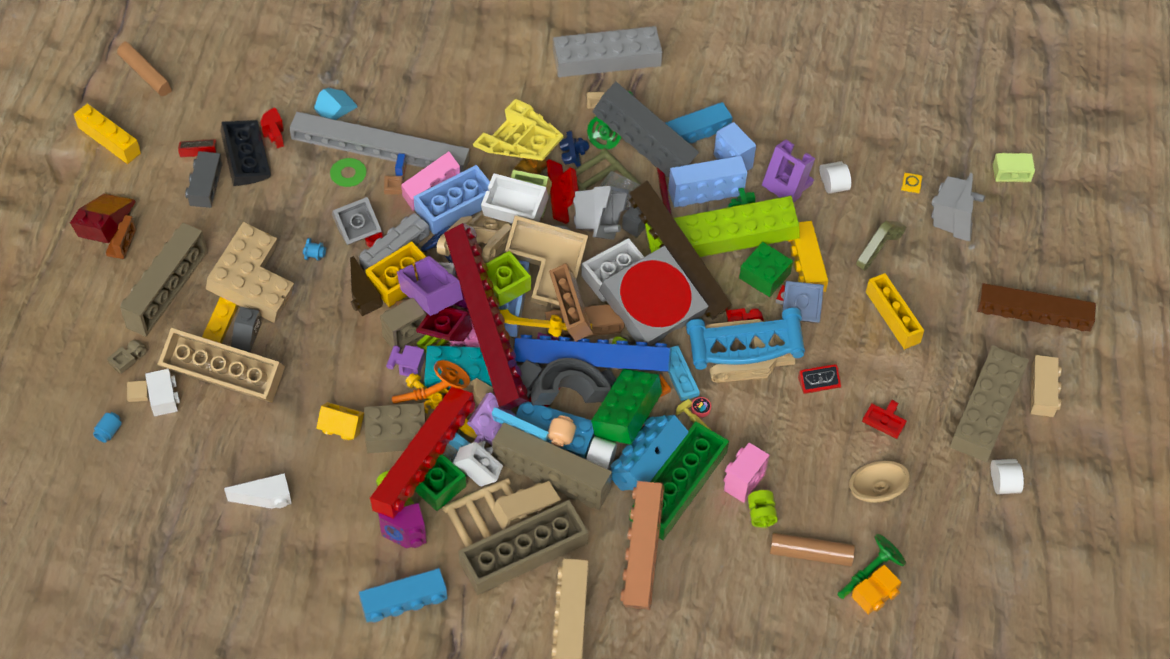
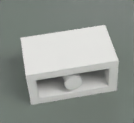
[145,369,180,416]

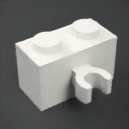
[453,441,503,486]

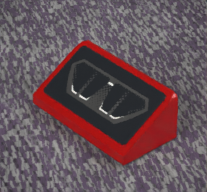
[178,139,216,157]
[798,364,841,394]

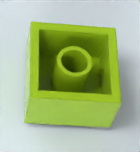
[486,250,531,307]

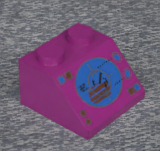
[378,503,426,548]

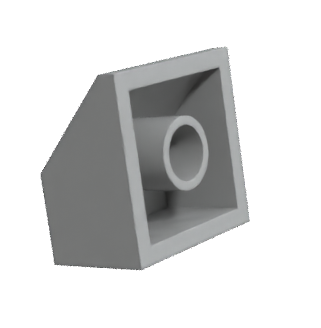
[332,197,382,245]

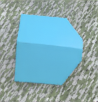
[314,88,357,120]

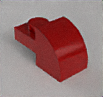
[261,107,284,149]

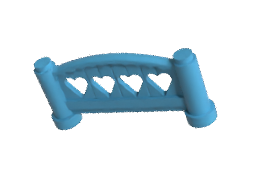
[686,308,805,370]

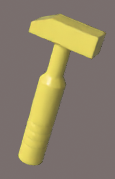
[675,399,711,430]

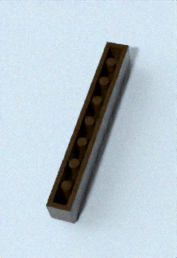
[628,181,732,320]

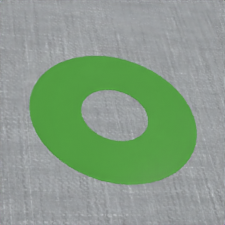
[330,158,366,187]

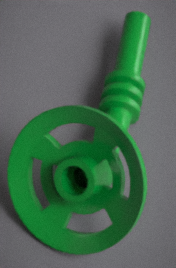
[587,91,633,150]
[837,534,906,599]

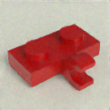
[862,400,907,439]

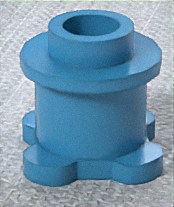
[303,238,326,261]

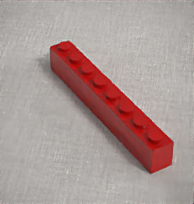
[370,387,475,519]

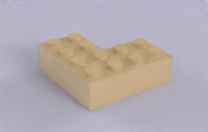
[504,216,588,310]
[206,222,294,323]

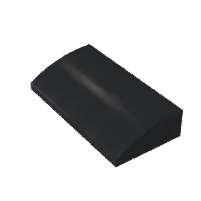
[220,120,271,186]

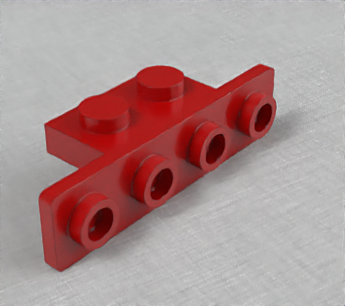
[546,159,578,224]

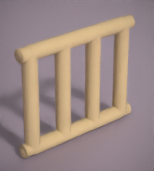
[442,478,514,547]

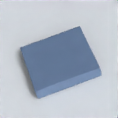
[782,281,824,323]

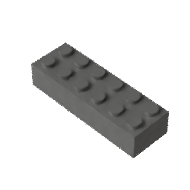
[592,81,699,178]

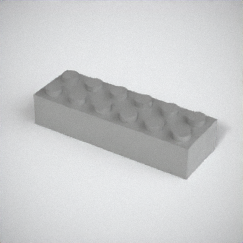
[553,26,662,77]

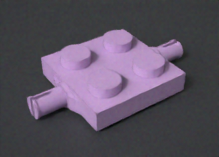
[467,392,516,446]

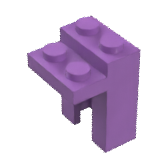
[762,139,815,202]

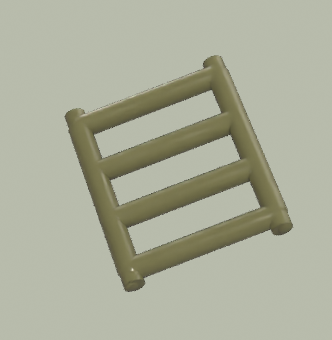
[576,148,641,201]

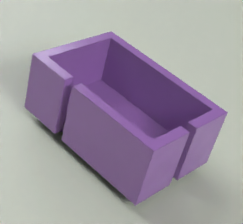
[397,256,463,316]

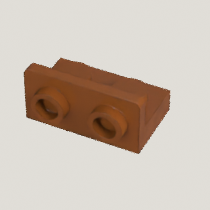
[106,215,136,259]

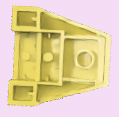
[473,99,564,161]

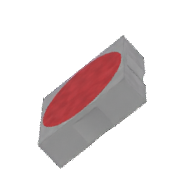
[599,246,708,346]

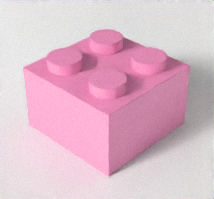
[723,443,769,503]

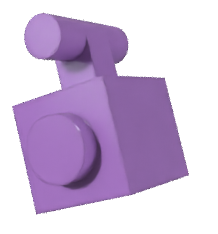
[386,345,425,376]

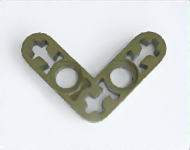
[856,221,906,271]

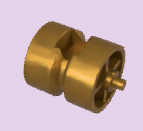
[513,158,547,175]

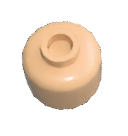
[548,416,576,447]

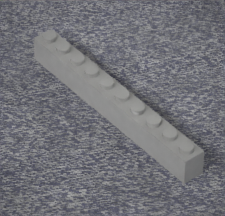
[290,112,470,173]

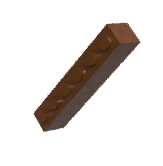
[977,283,1096,332]

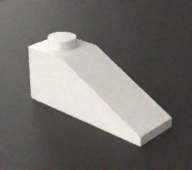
[224,473,292,509]

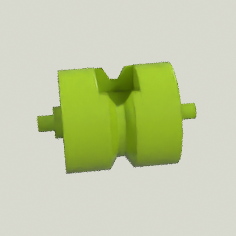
[748,490,778,528]

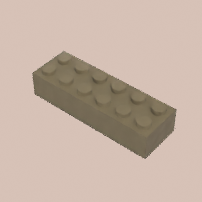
[120,223,207,337]
[950,345,1029,462]
[492,423,612,510]
[459,500,588,595]

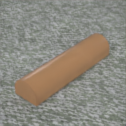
[117,41,172,96]
[770,533,855,566]

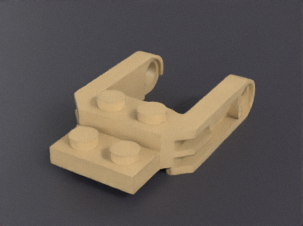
[437,211,512,263]
[706,319,795,383]

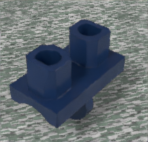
[559,131,590,167]

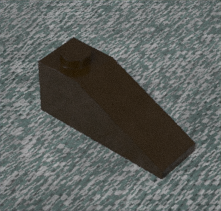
[350,256,382,316]

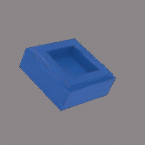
[395,153,406,177]

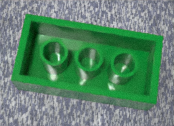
[591,369,662,444]

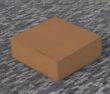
[384,176,403,194]

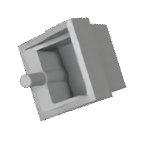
[931,173,985,242]
[573,186,628,240]

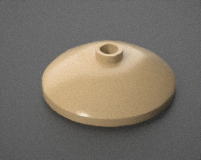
[849,461,910,503]

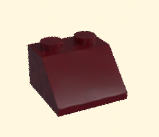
[416,307,473,342]

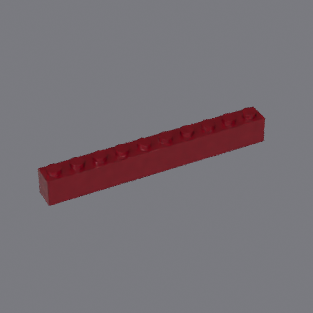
[444,223,528,410]

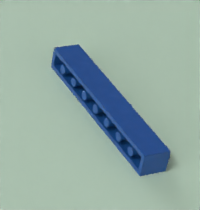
[514,335,672,372]

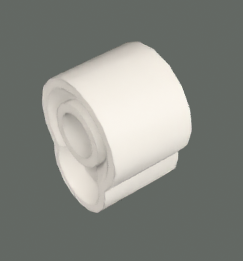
[820,161,851,194]
[586,437,617,470]
[991,459,1024,494]

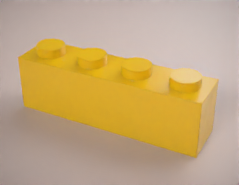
[74,104,141,164]
[788,221,828,292]
[866,273,924,350]

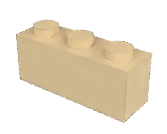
[1030,355,1061,417]
[493,481,561,529]

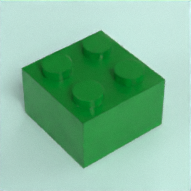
[739,242,793,298]
[415,454,466,511]

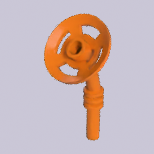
[392,360,470,404]

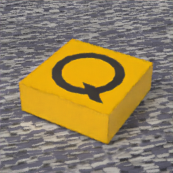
[901,172,922,193]

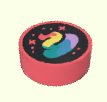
[691,397,711,418]

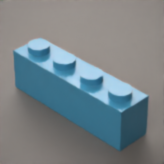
[665,102,733,143]
[359,568,447,623]

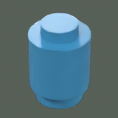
[93,412,122,443]

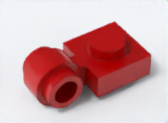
[726,308,764,322]

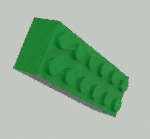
[629,421,729,540]

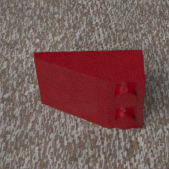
[70,193,136,244]

